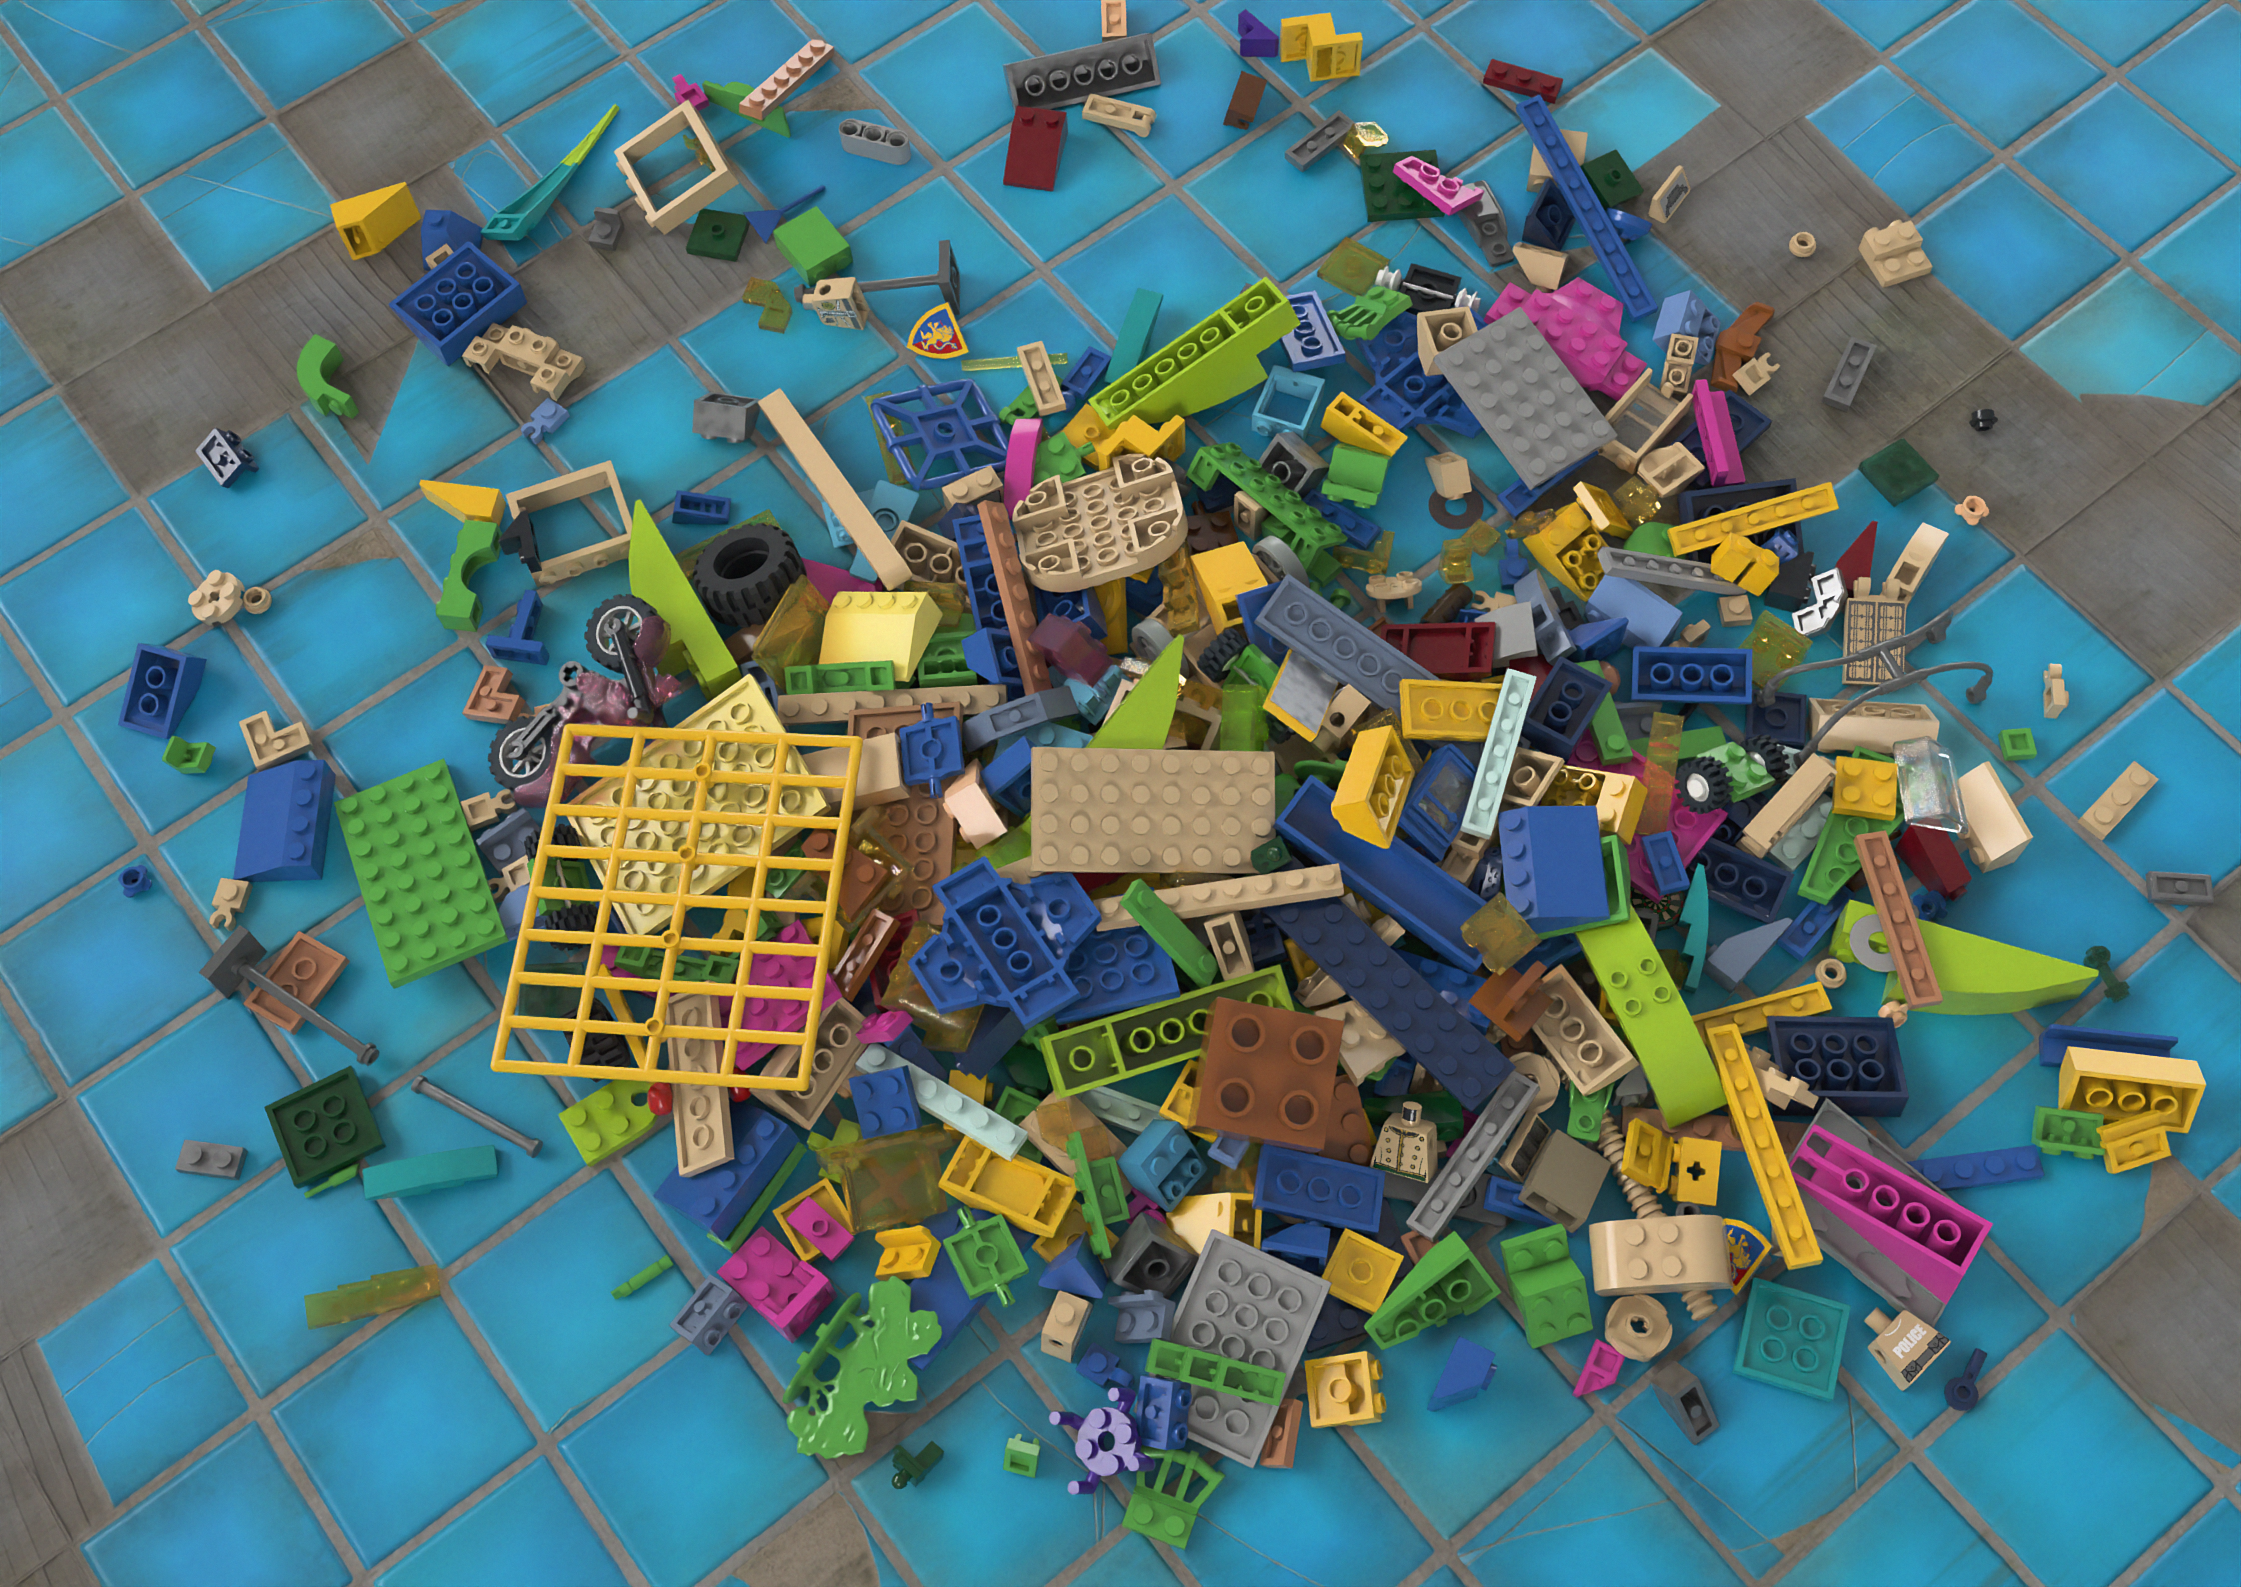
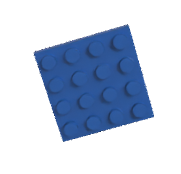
[1055,887,1181,1026]

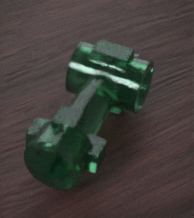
[2083,945,2131,1003]

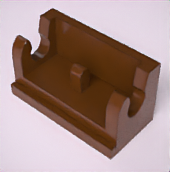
[1223,71,1268,130]

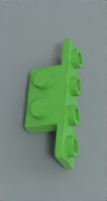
[1065,1131,1130,1260]

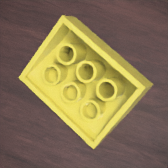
[819,591,943,682]

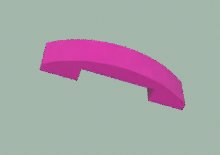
[1004,419,1043,520]

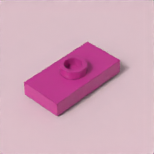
[786,1196,855,1263]

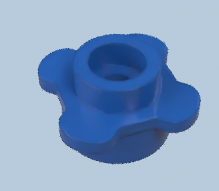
[118,865,152,898]
[1913,890,1948,922]

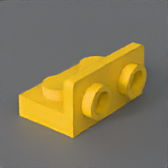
[874,1225,941,1281]

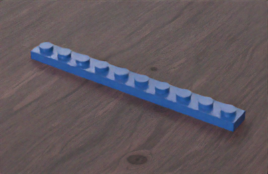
[1516,95,1658,322]

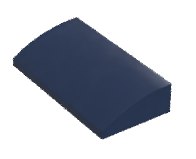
[1685,837,1795,925]

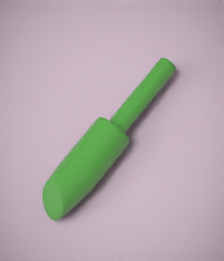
[304,1163,360,1198]

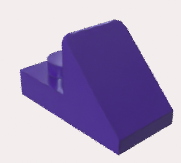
[1238,9,1279,57]

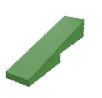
[1628,726,1727,769]

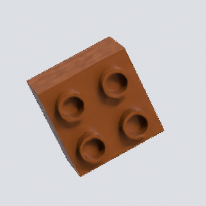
[1187,997,1344,1154]

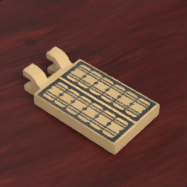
[1842,577,1906,687]

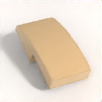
[1659,333,1699,395]

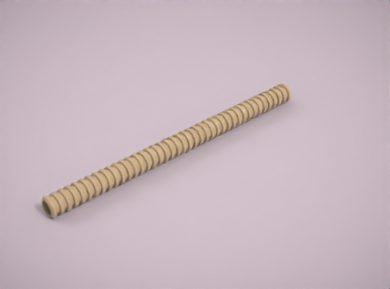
[1532,1028,1719,1321]

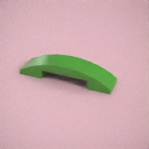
[785,660,896,695]
[614,946,739,984]

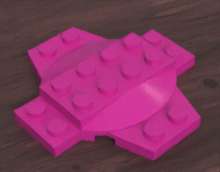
[1483,277,1647,401]

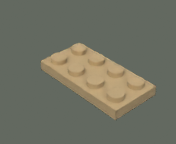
[1018,1090,1133,1197]

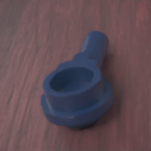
[1944,1348,1987,1411]

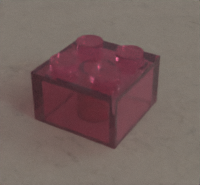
[1027,613,1114,688]

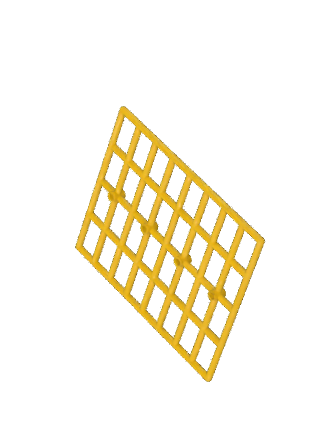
[490,724,863,1091]

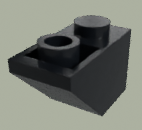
[1764,551,1817,613]

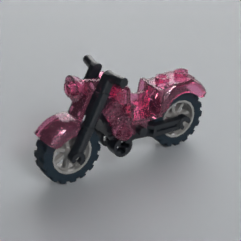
[488,594,684,809]

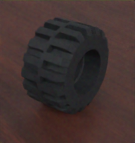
[560,997,631,1083]

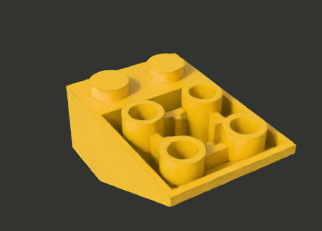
[330,182,421,260]
[1522,502,1609,602]
[1190,541,1268,636]
[1540,765,1648,845]
[1166,1193,1262,1256]

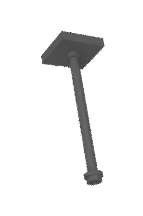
[794,240,960,315]
[199,925,380,1066]

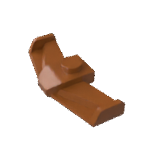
[1710,302,1775,394]

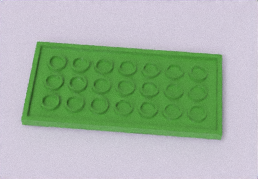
[334,758,509,989]

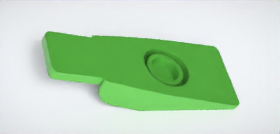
[702,80,791,138]
[1566,1025,1625,1143]

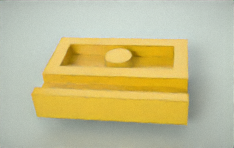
[2096,1110,2171,1174]
[1621,1118,1674,1194]

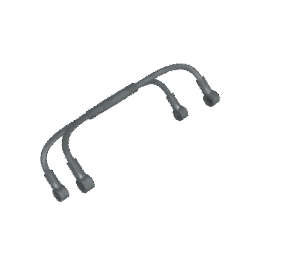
[1755,609,1993,769]

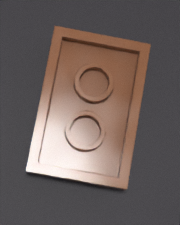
[243,931,350,1035]

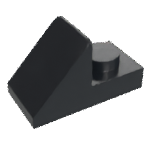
[498,510,542,573]

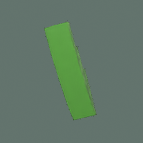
[1145,1338,1286,1406]

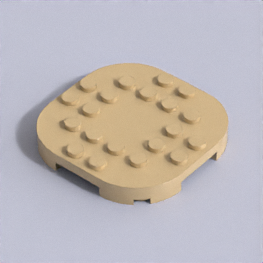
[1012,454,1188,592]

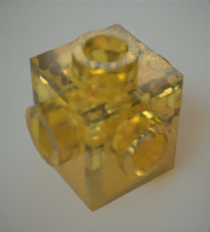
[1613,476,1661,526]

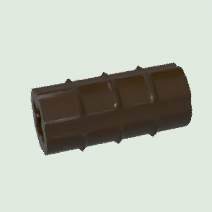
[1419,581,1474,624]

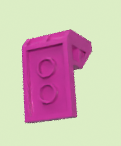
[717,1226,838,1344]

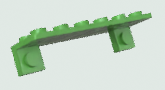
[1186,442,1348,573]

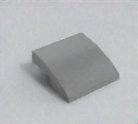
[1475,601,1538,668]

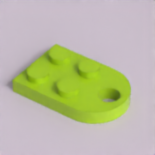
[558,1080,658,1168]

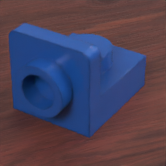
[1761,527,1799,565]

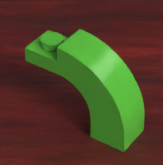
[297,334,359,419]

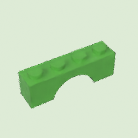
[435,520,502,632]

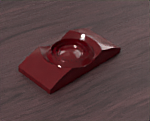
[1380,622,1496,682]

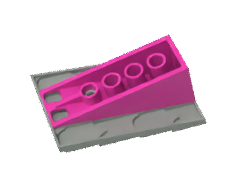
[1787,1098,1993,1328]

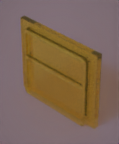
[751,575,832,695]

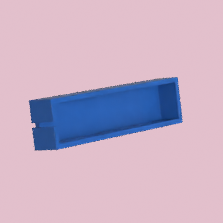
[1273,775,1509,974]

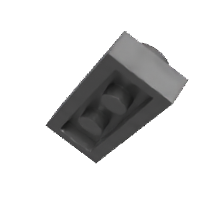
[1285,110,1357,173]
[1822,336,1877,412]

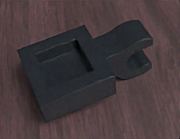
[1549,587,1585,630]

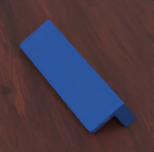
[2039,1024,2178,1068]

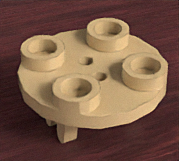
[1366,571,1422,613]

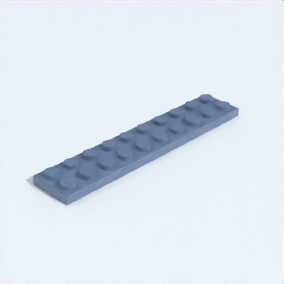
[1254,574,1531,768]

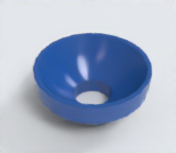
[1606,208,1653,241]

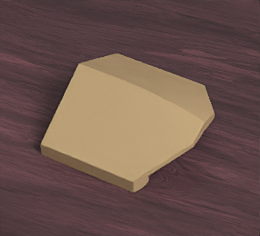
[1637,442,1705,498]

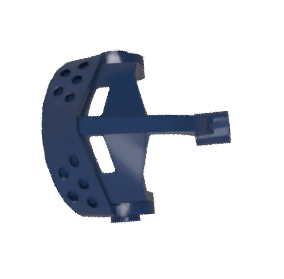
[1468,846,1504,912]

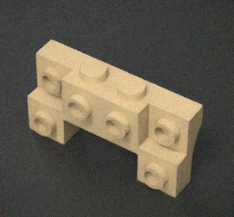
[462,323,586,401]

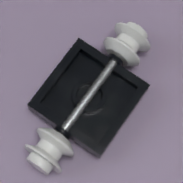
[1375,263,1481,316]

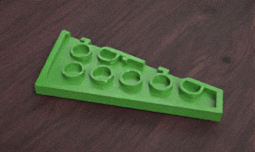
[1797,745,1943,905]

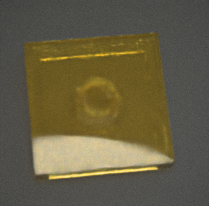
[1317,237,1390,297]

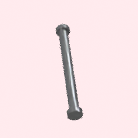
[411,1075,543,1158]

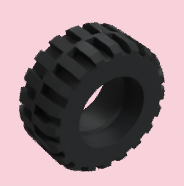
[693,523,807,628]

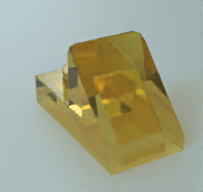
[1438,537,1474,584]

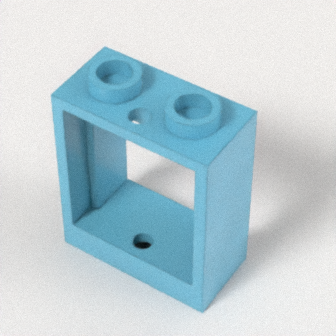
[1252,364,1325,441]

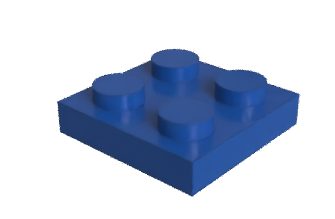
[848,1065,923,1139]

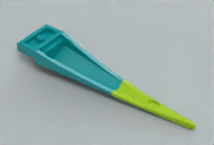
[480,104,620,240]

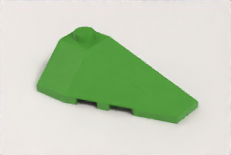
[1364,1231,1501,1350]

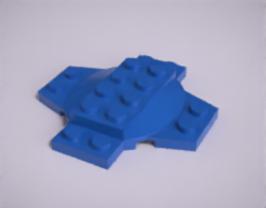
[1356,307,1489,439]
[907,856,1102,1030]

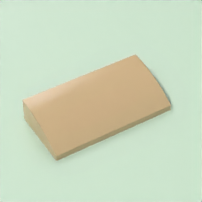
[1532,964,1639,1097]

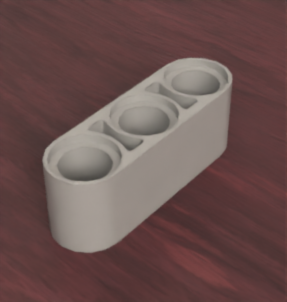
[839,119,911,165]

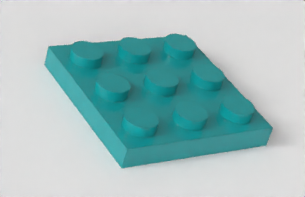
[1732,1277,1851,1402]

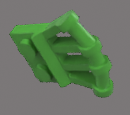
[1326,286,1413,340]
[1122,1445,1226,1551]

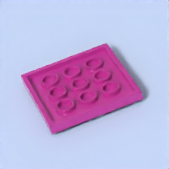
[718,919,842,1071]

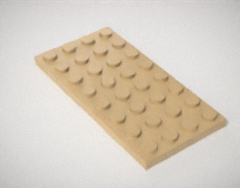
[1031,747,1276,874]

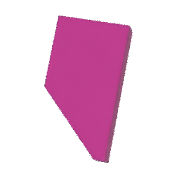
[1572,1339,1625,1398]

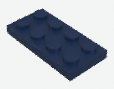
[1669,389,1772,490]

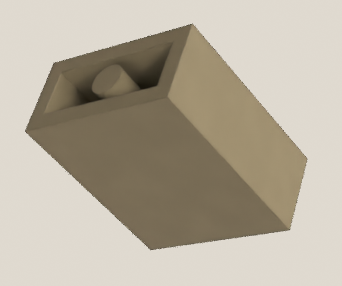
[1518,1129,1612,1233]

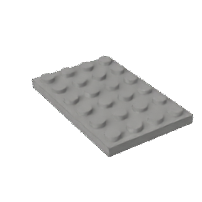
[1433,307,1618,490]
[1133,1229,1332,1468]

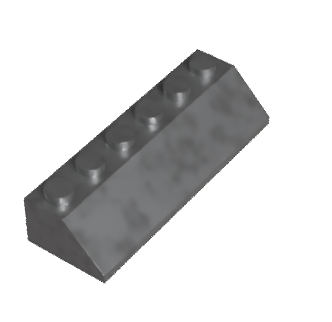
[1002,33,1161,112]

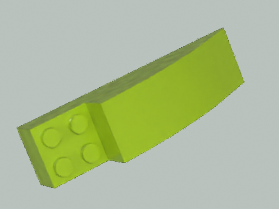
[1088,277,1301,430]
[628,499,742,702]
[1021,634,1184,835]
[1827,899,2099,1015]
[1039,964,1295,1100]

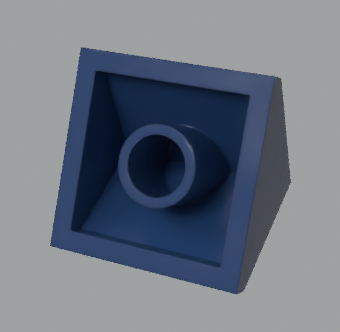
[1522,178,1576,252]

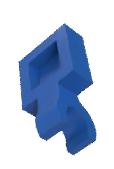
[1498,539,1529,590]
[1075,1342,1135,1389]

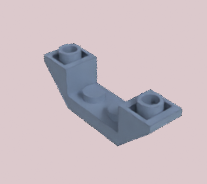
[962,686,1079,753]

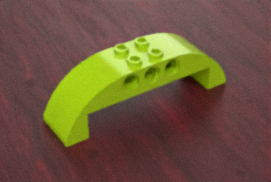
[1573,904,1727,1130]

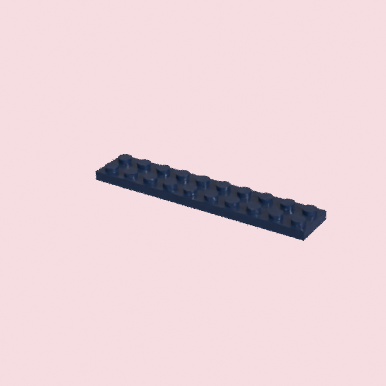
[1258,855,1516,1113]

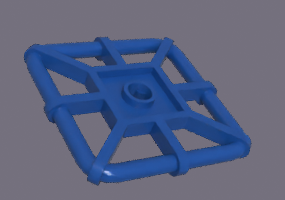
[870,378,1009,491]

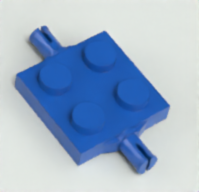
[899,702,965,799]

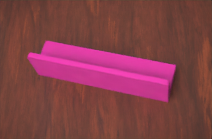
[1691,379,1746,487]

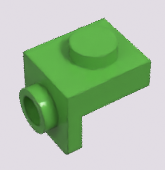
[162,736,216,774]

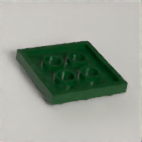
[1359,150,1445,222]
[264,1066,386,1189]

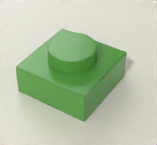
[1998,728,2037,761]

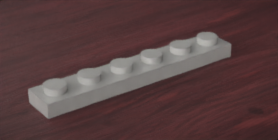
[1597,546,1747,596]
[1406,1071,1541,1243]

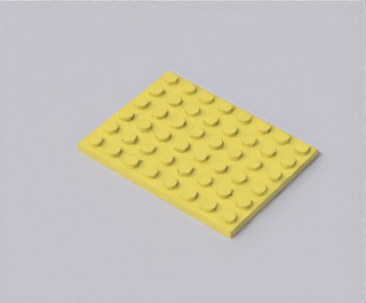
[567,673,831,935]

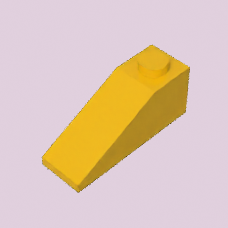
[1320,392,1408,457]
[419,480,506,526]

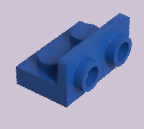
[1136,1375,1192,1450]

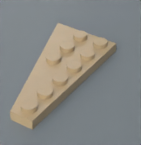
[1314,966,1489,1087]

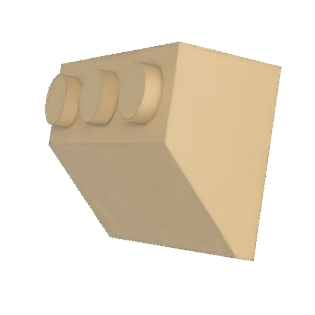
[1940,761,2033,873]

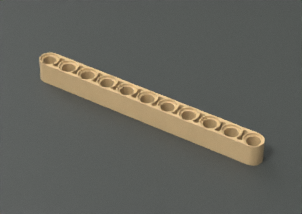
[757,388,914,592]

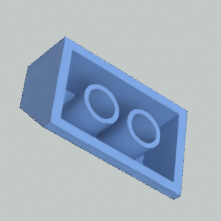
[1583,574,1683,650]

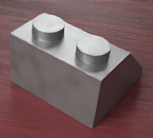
[692,392,761,443]
[1259,432,1330,500]
[1104,1212,1200,1299]

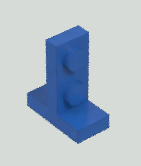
[485,589,550,665]
[880,1024,949,1081]

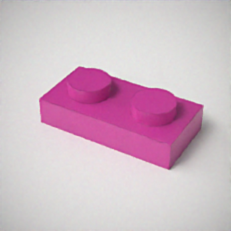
[855,1010,913,1044]

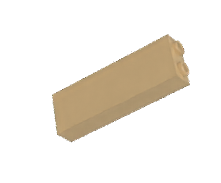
[800,732,910,817]

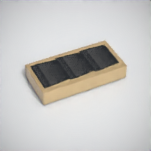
[1498,1111,1552,1183]

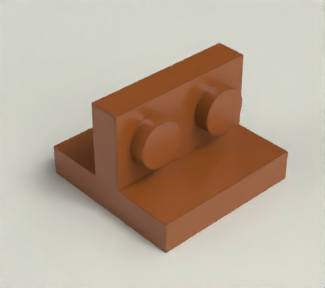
[1469,960,1553,1042]

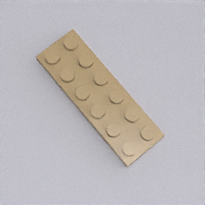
[665,980,734,1178]

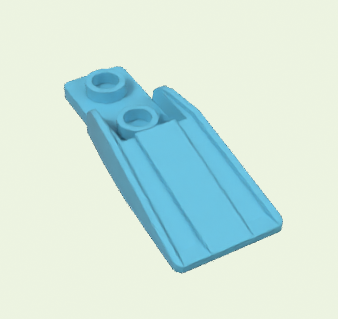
[850,480,919,584]

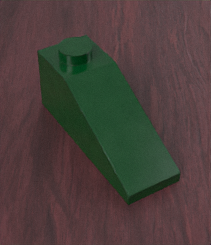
[1364,1090,1464,1141]

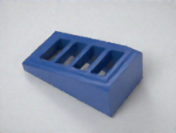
[672,490,731,524]

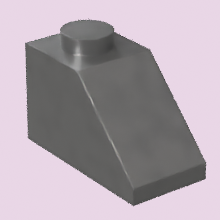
[1649,1361,1720,1445]

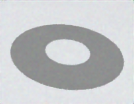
[1850,914,1896,972]

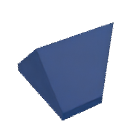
[1038,1230,1108,1299]

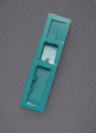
[1104,288,1164,385]
[1677,864,1709,994]
[362,1145,498,1201]

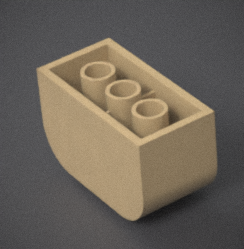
[1589,1215,1733,1297]

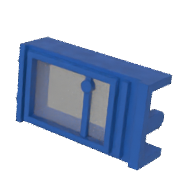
[1397,743,1478,864]

